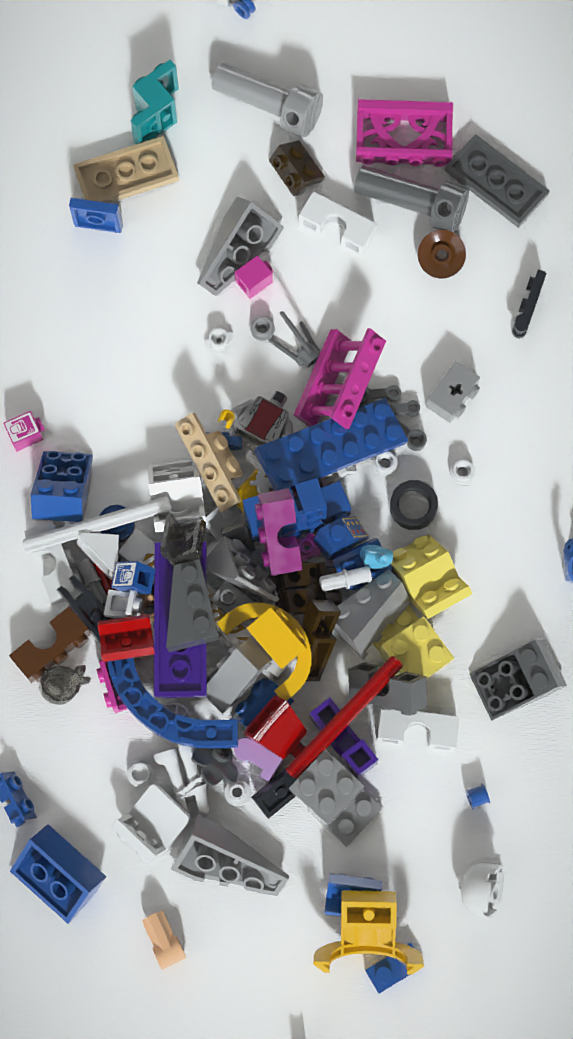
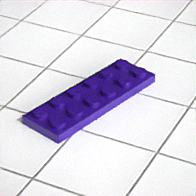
[154,542,207,698]

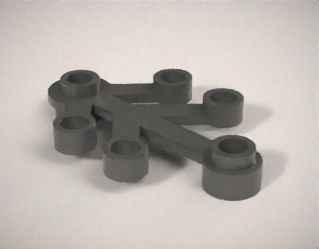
[358,385,427,451]

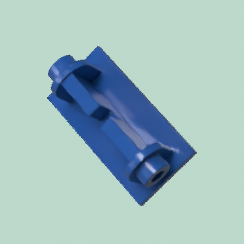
[0,771,37,827]

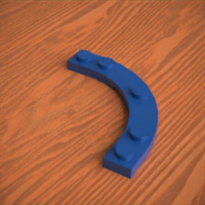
[107,658,238,748]

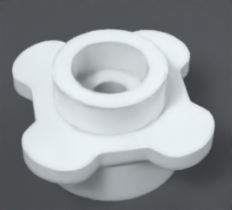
[205,327,233,354]

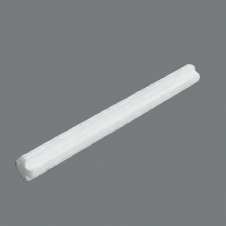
[22,496,172,553]

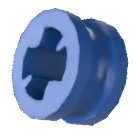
[233,0,256,19]

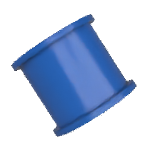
[465,783,490,810]

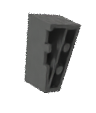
[166,559,220,652]

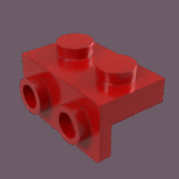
[97,614,155,662]

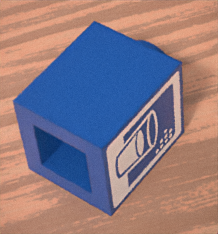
[111,561,156,594]

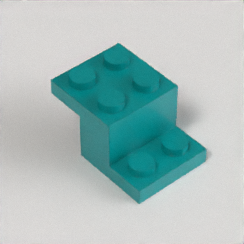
[130,59,179,144]

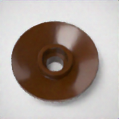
[417,230,466,279]

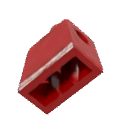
[242,695,307,759]

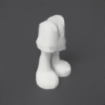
[154,746,209,821]

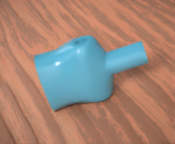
[360,545,393,569]

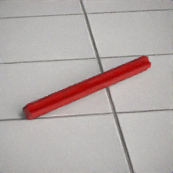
[286,656,403,779]

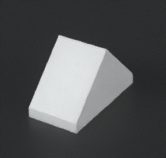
[77,532,119,580]

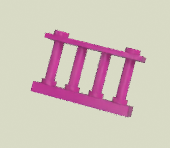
[293,328,386,429]

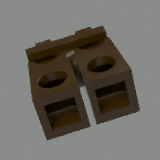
[270,562,343,616]

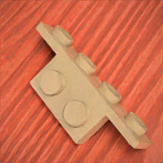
[175,412,243,512]

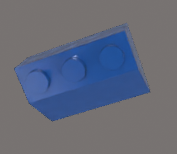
[10,824,107,924]

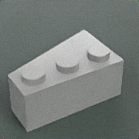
[334,569,411,660]
[206,636,273,714]

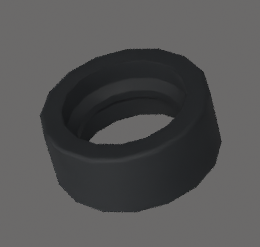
[390,480,438,530]

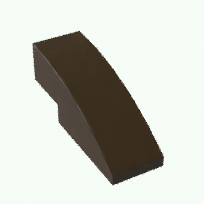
[296,599,341,681]

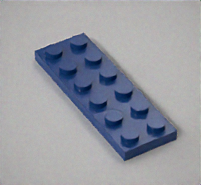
[254,398,408,490]

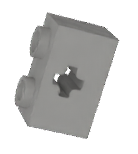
[426,361,481,423]

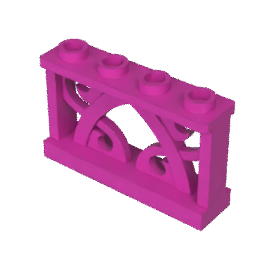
[356,99,453,167]

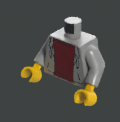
[217,391,293,446]

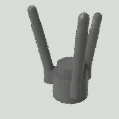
[268,311,321,368]

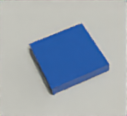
[69,198,123,233]

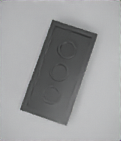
[444,134,550,228]

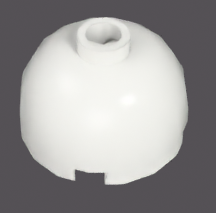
[457,863,504,919]

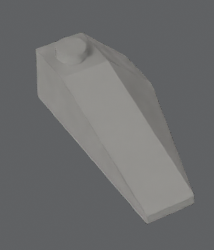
[171,814,289,896]

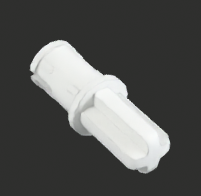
[319,566,372,591]

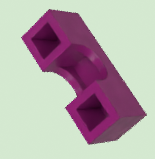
[254,489,302,576]

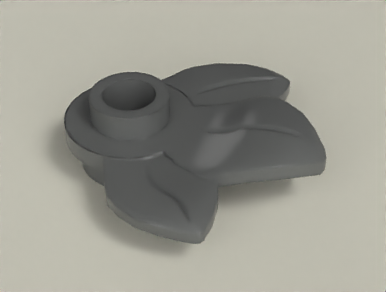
[191,748,238,786]

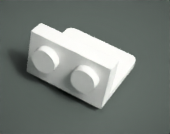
[112,784,191,864]

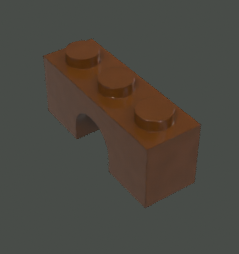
[9,607,91,684]

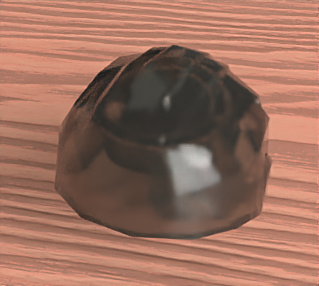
[39,665,91,705]

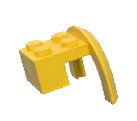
[216,602,311,701]
[313,890,424,975]

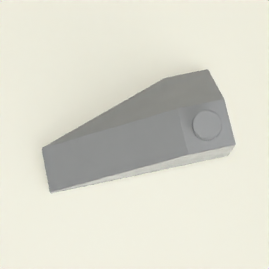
[197,196,284,296]

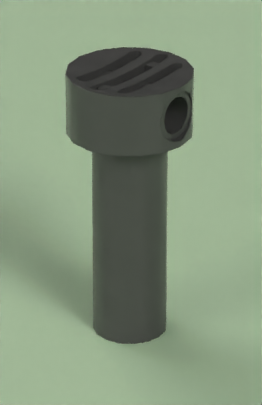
[354,165,469,233]

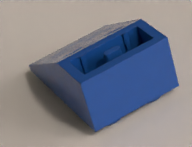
[31,451,93,522]

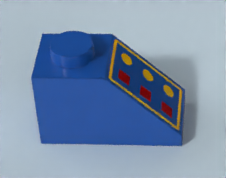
[314,516,369,560]

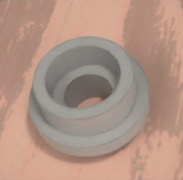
[250,317,275,341]

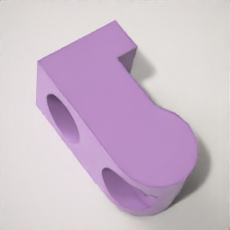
[234,738,283,782]

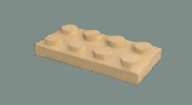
[73,136,179,203]

